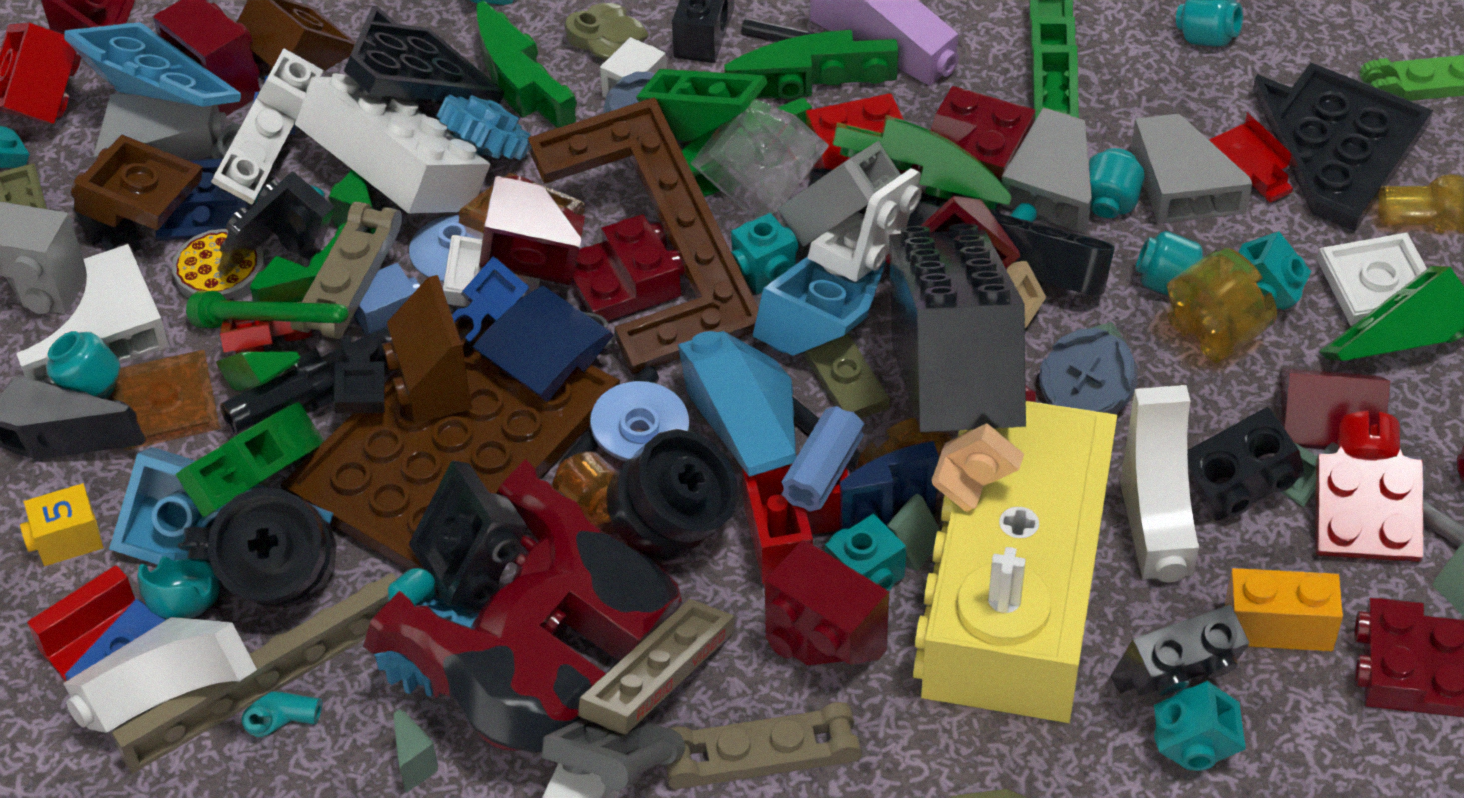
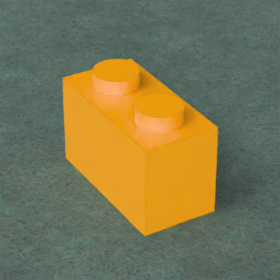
[1225,568,1343,651]

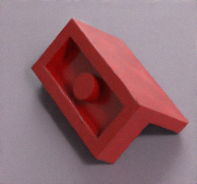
[27,565,135,681]

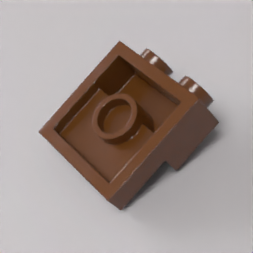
[71,134,203,230]

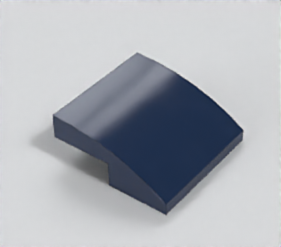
[156,159,251,241]
[473,285,614,402]
[839,441,939,531]

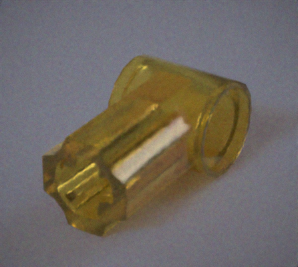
[1378,174,1464,233]

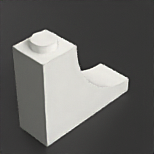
[16,244,169,386]
[1120,385,1199,582]
[63,617,257,733]

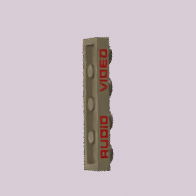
[578,599,735,735]

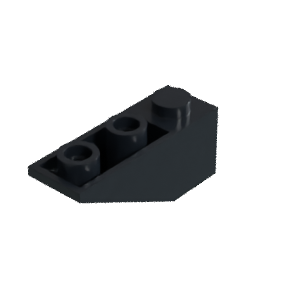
[0,375,146,460]

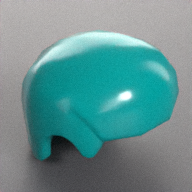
[137,556,220,620]

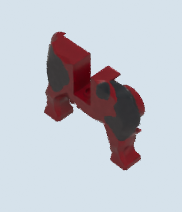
[363,458,682,753]

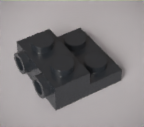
[409,460,527,610]
[1110,605,1250,696]

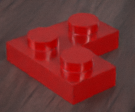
[220,320,313,354]

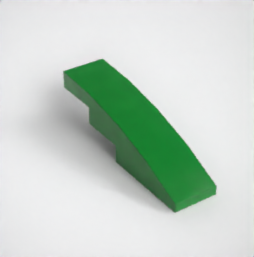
[1029,0,1079,120]

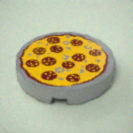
[172,229,266,301]

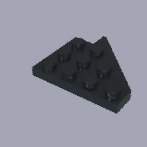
[344,6,505,105]
[1252,62,1433,231]

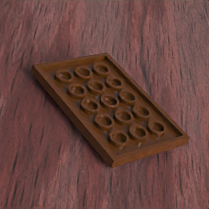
[280,307,620,570]

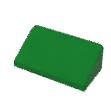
[216,352,300,391]

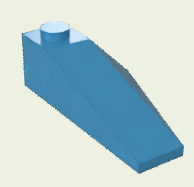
[64,22,241,107]
[753,256,886,356]
[678,331,797,477]
[109,447,334,565]

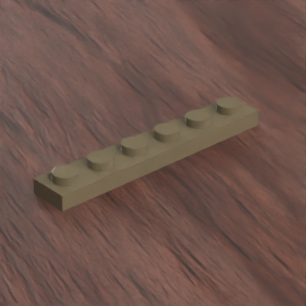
[111,573,397,774]

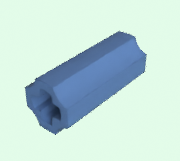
[782,406,864,512]

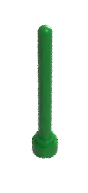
[186,291,349,328]

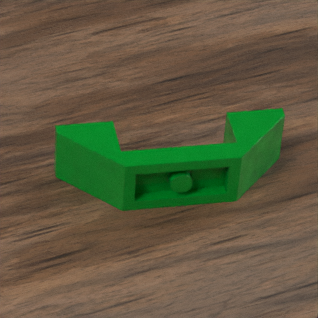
[250,169,376,303]

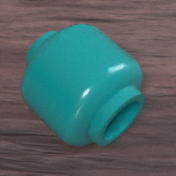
[1176,0,1243,47]
[1089,148,1145,219]
[1135,231,1209,299]
[46,331,121,399]

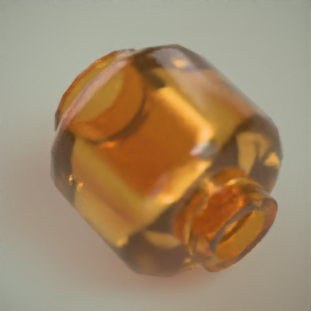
[552,451,617,525]

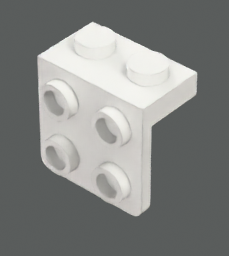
[807,168,922,282]

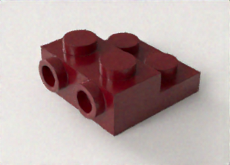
[571,214,685,321]
[1354,597,1464,717]

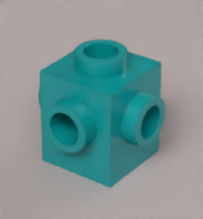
[731,213,798,295]
[1226,231,1312,313]
[825,514,907,591]
[1154,681,1246,771]

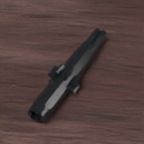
[220,326,390,435]

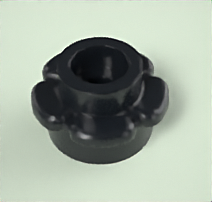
[178,527,211,563]

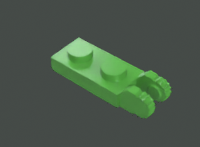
[1359,55,1464,101]

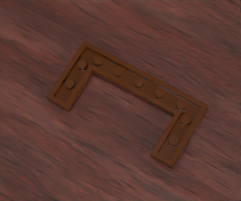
[527,97,759,375]

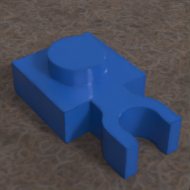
[452,256,530,345]

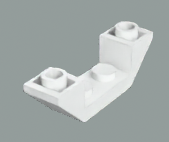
[211,49,323,204]

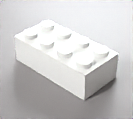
[295,73,491,214]

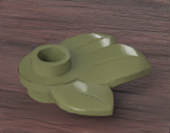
[564,3,649,60]

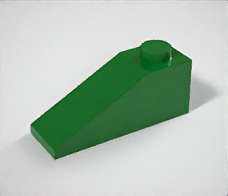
[636,69,768,142]
[1319,266,1464,361]

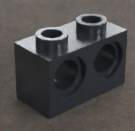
[1187,406,1305,521]

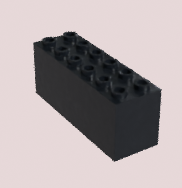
[889,223,1026,432]

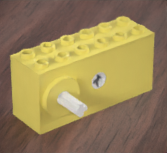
[913,401,1117,723]

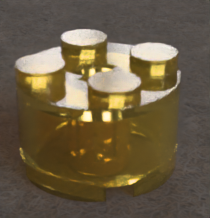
[1167,248,1277,363]

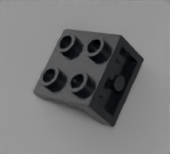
[218,171,335,276]

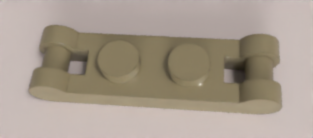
[290,201,402,339]
[666,702,862,790]

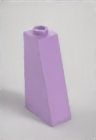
[810,0,959,86]

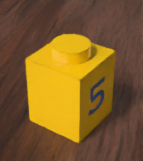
[20,483,104,567]

